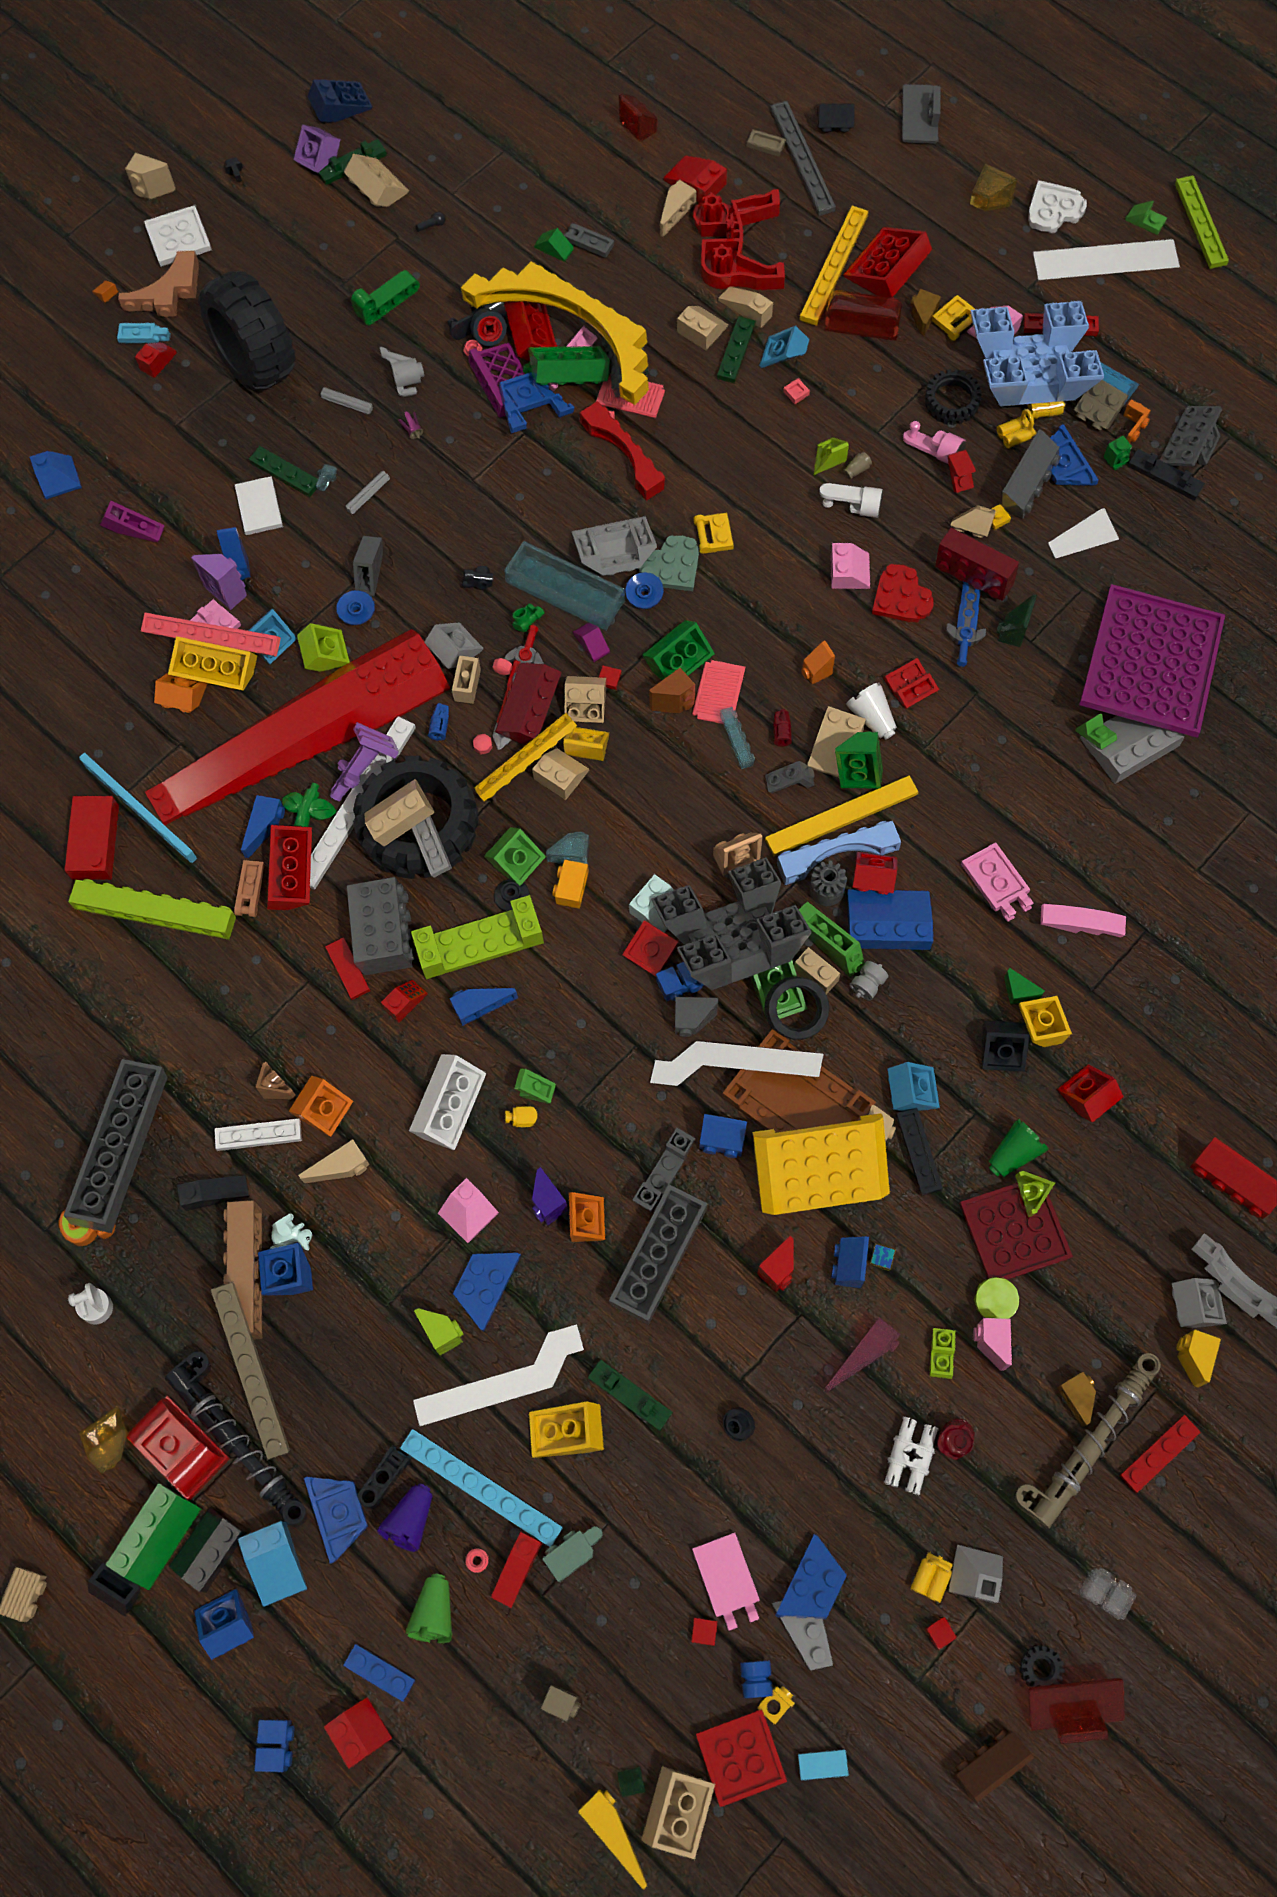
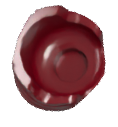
[937,1419,975,1460]

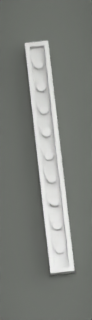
[310,717,416,890]

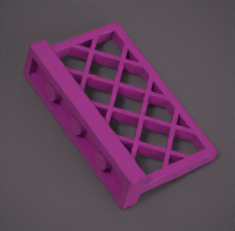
[468,343,525,417]

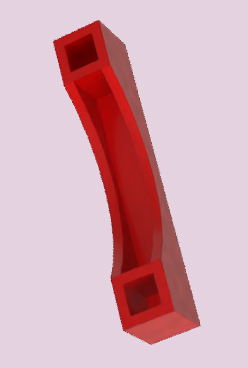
[580,401,665,501]

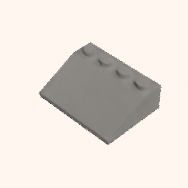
[1080,716,1185,784]

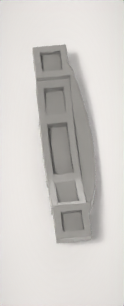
[1192,1233,1277,1328]

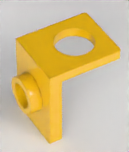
[758,1686,795,1724]

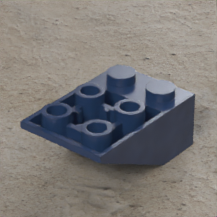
[308,79,372,122]

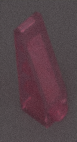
[824,1318,901,1393]

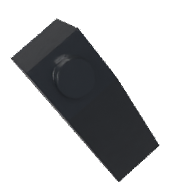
[177,1175,250,1211]

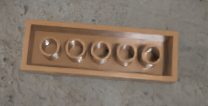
[223,1201,262,1339]

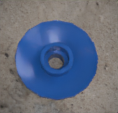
[625,572,664,609]
[337,590,375,625]

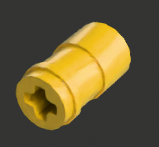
[1028,401,1065,419]

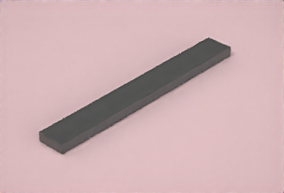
[770,101,836,216]

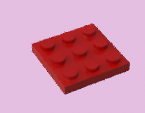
[696,1709,787,1807]

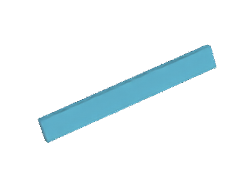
[79,753,197,863]

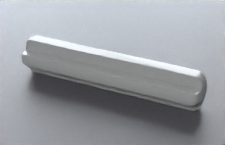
[321,388,373,414]
[345,471,389,514]

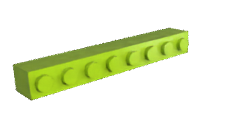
[68,879,236,940]

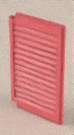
[596,375,665,418]
[692,660,746,726]

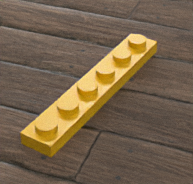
[474,712,577,801]

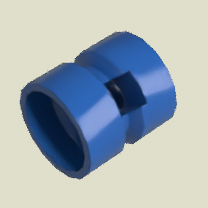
[740,1661,773,1698]

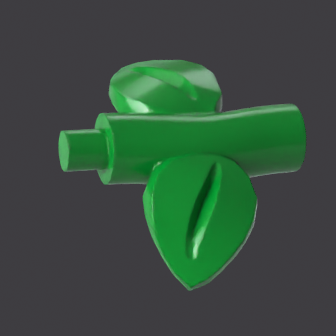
[282,783,336,827]

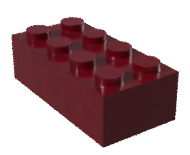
[935,528,1019,601]

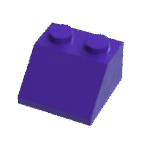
[532,1167,568,1226]

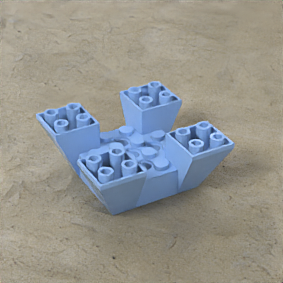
[970,301,1104,406]

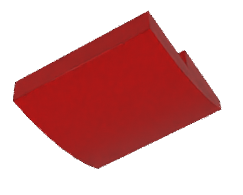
[883,658,939,709]

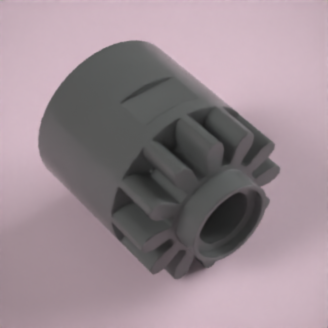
[809,861,847,906]

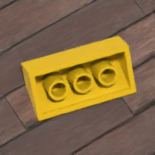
[168,636,257,691]

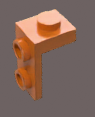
[1123,399,1151,443]

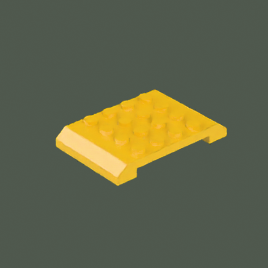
[753,1113,890,1215]

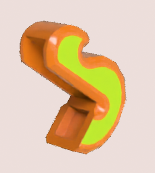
[59,1209,116,1246]

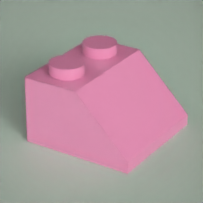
[831,543,870,589]
[973,1318,1012,1371]

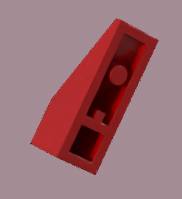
[491,1532,543,1608]

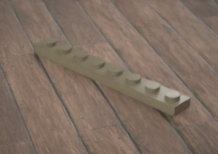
[211,1281,290,1459]

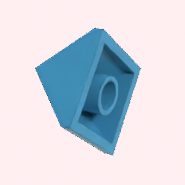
[248,609,297,664]

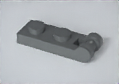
[564,223,614,258]

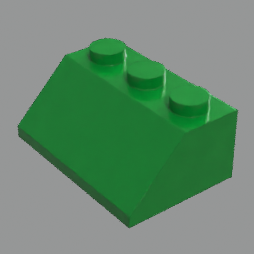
[642,620,715,680]
[835,731,883,789]

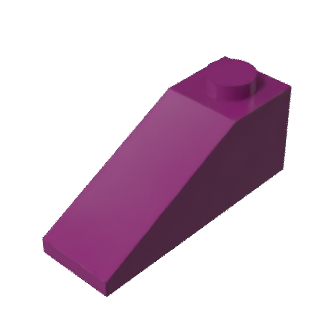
[100,501,165,543]

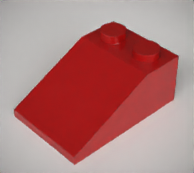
[663,156,727,203]

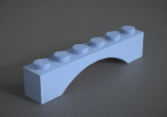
[777,821,901,885]

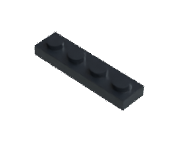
[896,1108,943,1196]

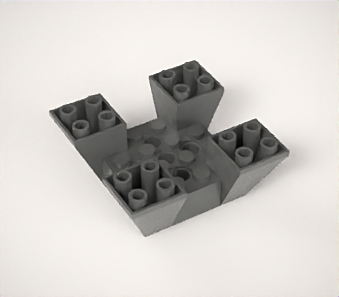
[651,858,811,990]

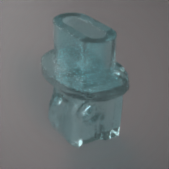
[316,464,337,491]

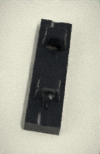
[1127,449,1205,501]

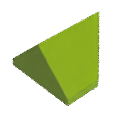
[814,437,849,475]
[1015,1171,1055,1217]

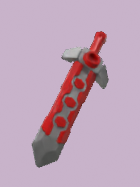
[493,625,544,750]

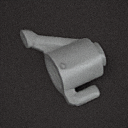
[380,347,424,397]

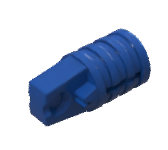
[428,703,449,741]

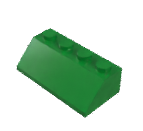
[529,346,610,385]
[106,1483,202,1590]

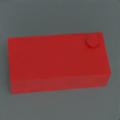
[65,796,119,880]

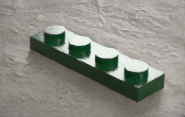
[717,316,756,384]
[249,446,321,498]

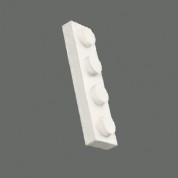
[215,1119,302,1151]

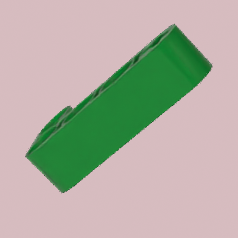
[351,270,420,325]

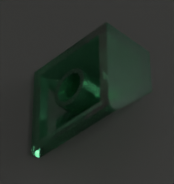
[996,594,1037,647]

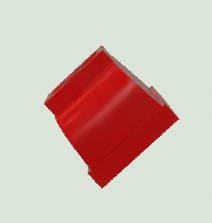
[126,1396,230,1501]

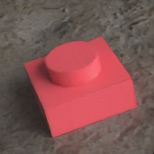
[783,378,810,404]

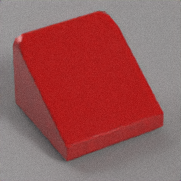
[925,1617,957,1650]

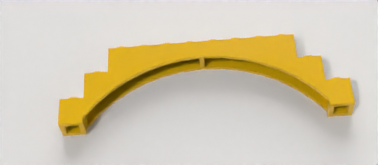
[461,262,649,405]

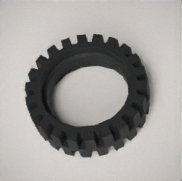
[925,369,981,425]

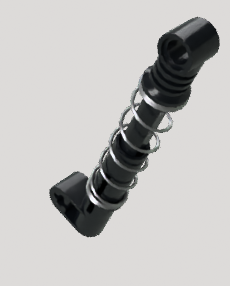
[165,1352,307,1527]

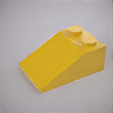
[529,1402,604,1458]

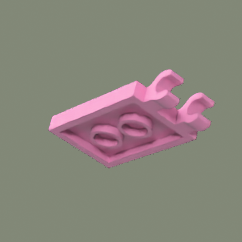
[961,843,1033,922]
[692,1533,760,1631]

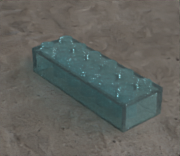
[504,541,625,630]

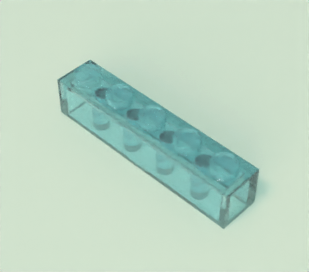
[720,707,755,769]

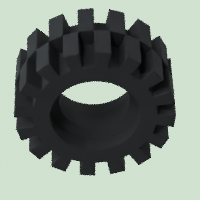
[1019,1646,1065,1691]

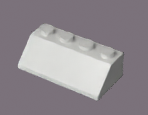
[409,1054,486,1150]

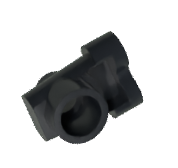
[462,566,493,590]

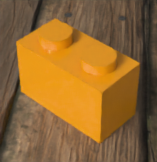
[553,860,589,909]

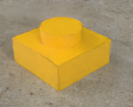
[991,504,1011,530]

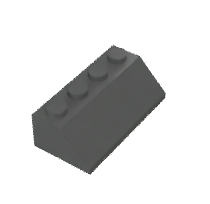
[1002,429,1061,519]

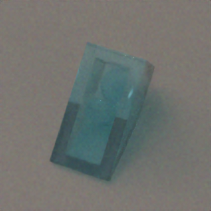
[546,832,590,864]

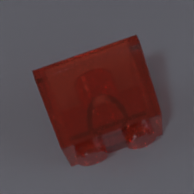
[618,93,658,142]

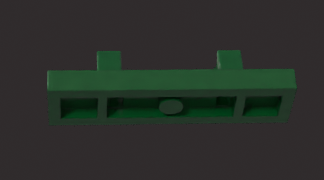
[317,139,387,185]
[588,1360,673,1431]

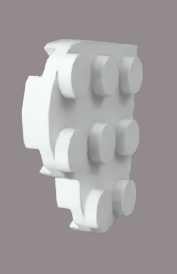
[1028,180,1087,233]

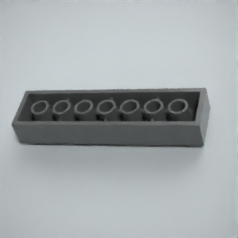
[64,1059,168,1233]

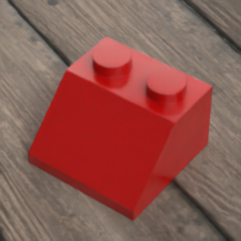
[853,852,897,894]
[1057,1064,1124,1123]
[757,1236,794,1293]
[324,1697,392,1769]

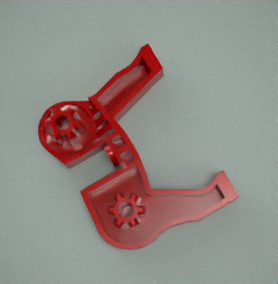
[693,189,785,290]

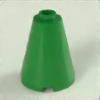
[988,1118,1049,1177]

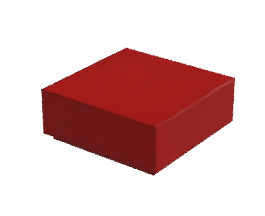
[599,665,622,690]
[691,1618,717,1646]

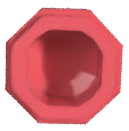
[492,658,512,676]
[473,734,493,755]

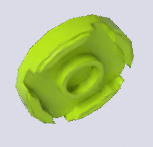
[974,1277,1019,1319]

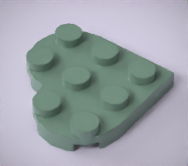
[640,536,699,591]

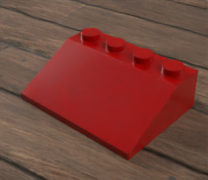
[843,227,932,298]

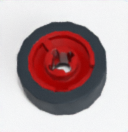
[470,308,507,346]

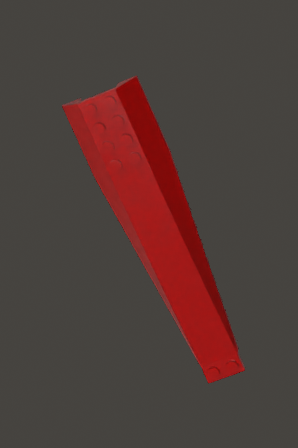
[145,629,450,825]

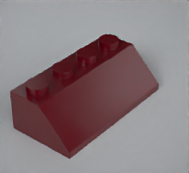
[495,663,562,745]

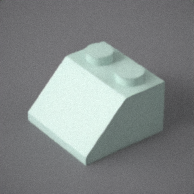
[629,874,674,933]

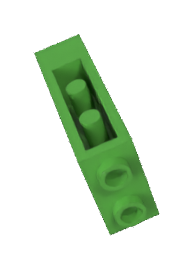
[799,902,865,977]

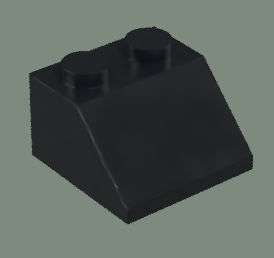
[817,103,855,131]
[982,1021,1030,1072]

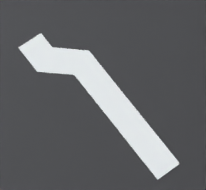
[650,1041,823,1086]
[413,1324,584,1426]

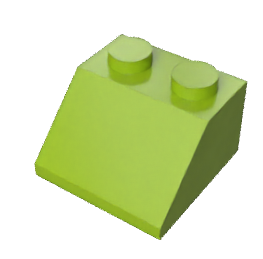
[297,623,350,672]
[414,1309,464,1356]

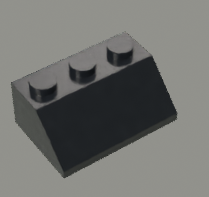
[169,1507,247,1593]

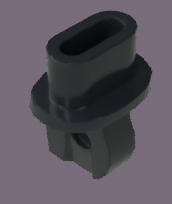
[225,157,243,182]

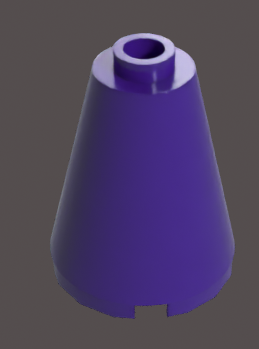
[377,1484,433,1552]

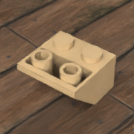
[565,676,606,723]

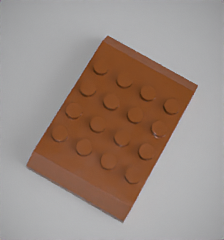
[722,1029,876,1133]

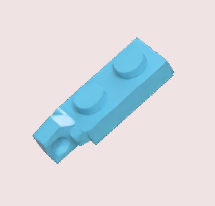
[117,323,170,343]

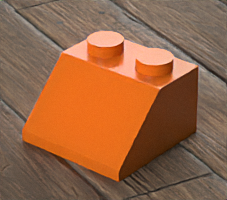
[154,673,207,712]
[289,1076,353,1137]

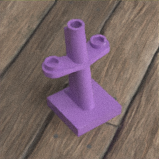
[330,722,399,801]

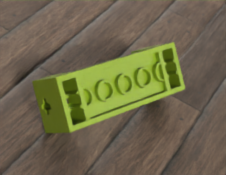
[411,895,544,979]

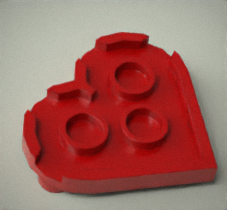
[872,564,933,622]

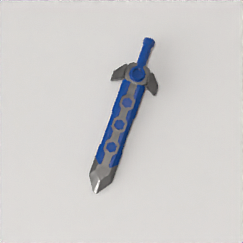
[946,581,986,667]

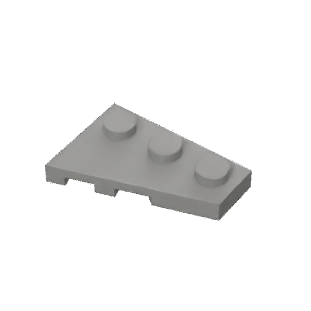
[771,1601,833,1670]

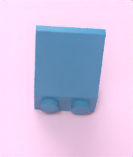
[238,1521,308,1607]

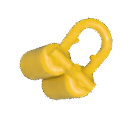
[997,409,1037,448]
[910,1552,953,1603]

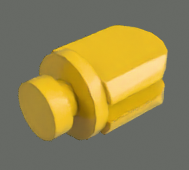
[505,1106,537,1127]

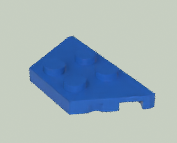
[1050,424,1099,485]
[453,1253,521,1332]
[304,1477,368,1564]
[775,1534,847,1619]

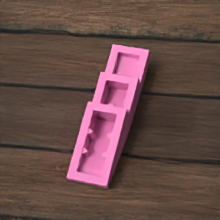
[1041,904,1126,938]

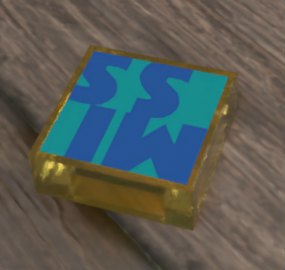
[869,1243,896,1271]

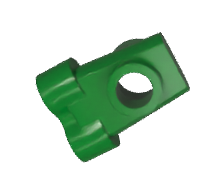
[512,603,544,632]

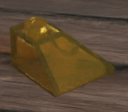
[970,164,1017,211]
[79,1407,127,1474]

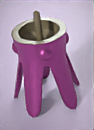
[398,412,423,439]

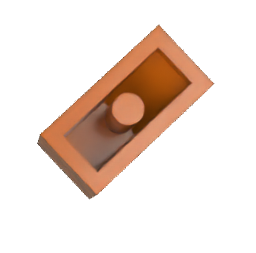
[801,641,835,684]

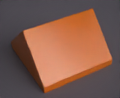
[569,1192,605,1242]

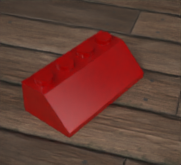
[504,301,557,361]
[267,825,312,910]
[1190,1137,1277,1219]

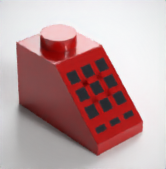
[381,980,428,1023]

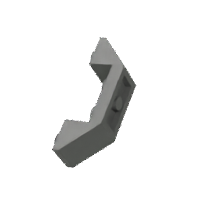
[632,1128,695,1212]

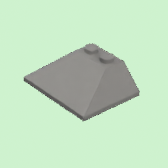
[572,516,657,575]

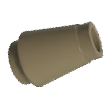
[844,452,872,479]

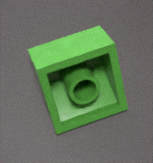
[484,827,546,886]

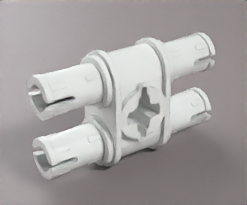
[884,1417,939,1495]

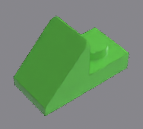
[1126,201,1167,235]
[1076,713,1117,750]
[514,1069,556,1104]

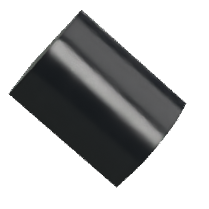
[88,1563,140,1616]

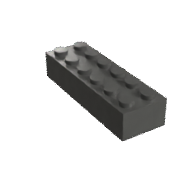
[609,1184,708,1325]

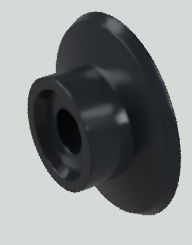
[494,879,530,912]

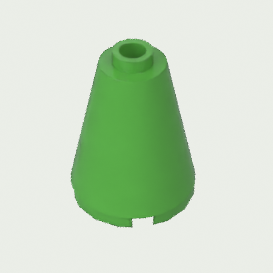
[405,1574,452,1643]

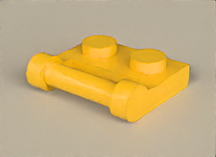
[931,295,976,340]
[693,513,733,553]

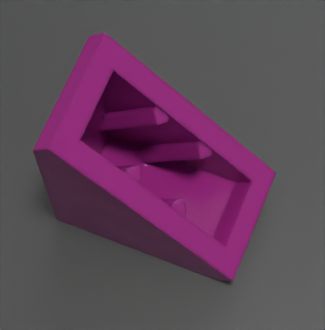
[573,623,610,662]

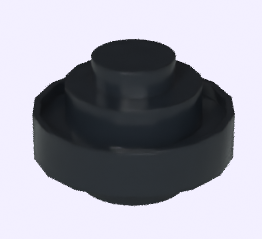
[723,1407,755,1442]

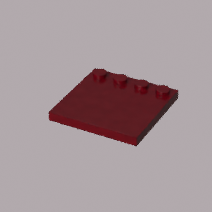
[959,1175,1073,1280]

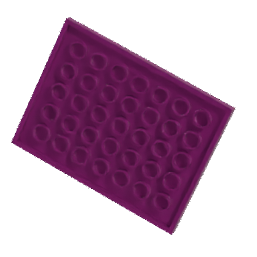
[1079,584,1225,738]

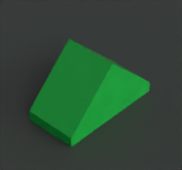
[534,228,574,262]
[1004,968,1045,1005]

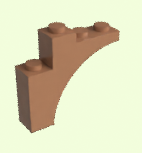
[118,251,199,317]

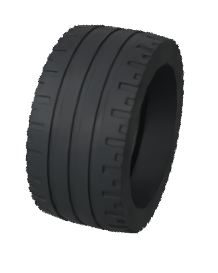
[764,976,829,1040]

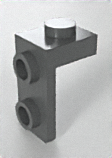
[765,761,814,793]

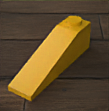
[578,1789,647,1890]

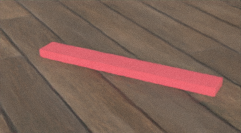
[141,613,281,657]

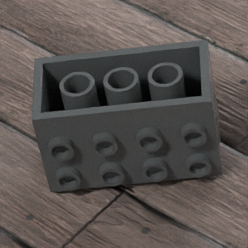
[347,877,415,975]

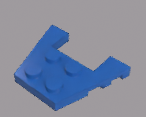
[499,372,574,433]

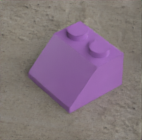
[294,125,340,172]

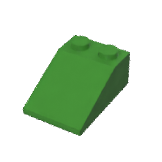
[750,960,807,1022]

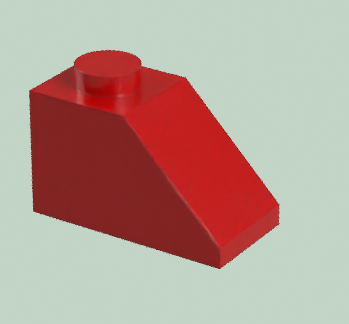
[135,342,177,378]

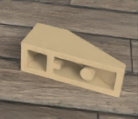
[660,180,696,237]
[718,286,773,328]
[298,1140,369,1183]

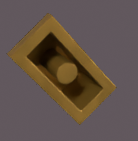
[910,289,941,335]
[1057,1372,1096,1427]

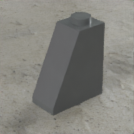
[353,536,383,596]

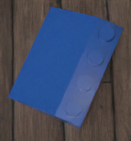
[847,889,933,950]

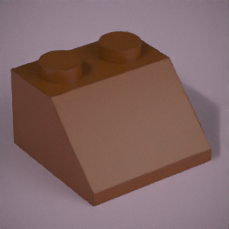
[649,668,695,713]

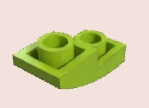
[930,1328,955,1379]

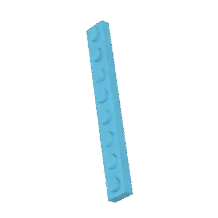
[400,1429,563,1547]

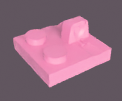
[190,599,241,629]

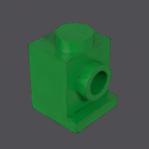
[1103,436,1132,471]

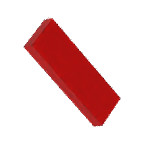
[325,937,370,1000]

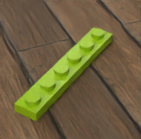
[1175,175,1229,269]

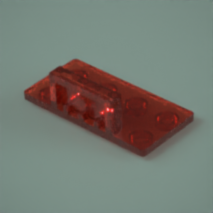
[1029,1678,1125,1744]

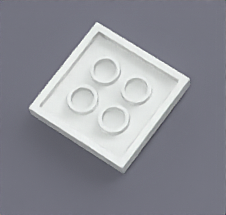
[144,205,211,266]

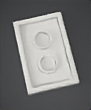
[235,477,283,535]

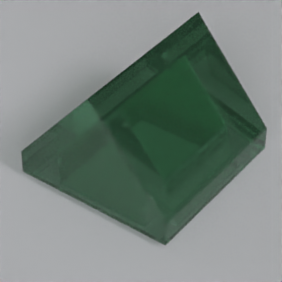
[617,1767,646,1797]

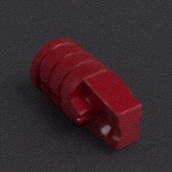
[773,709,792,747]

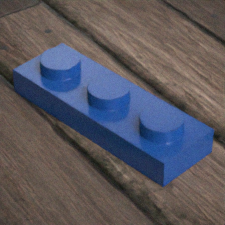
[343,1644,416,1702]

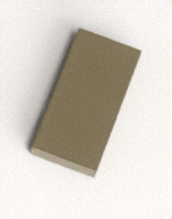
[747,130,786,157]

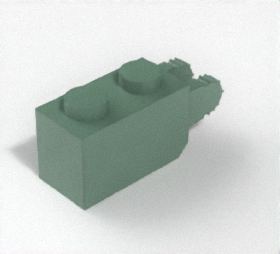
[543,1526,603,1583]

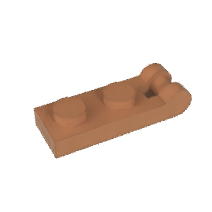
[234,860,265,917]

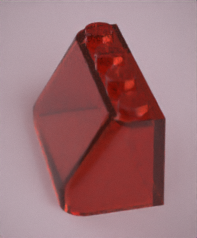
[824,290,902,341]

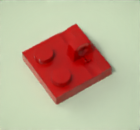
[622,920,680,976]

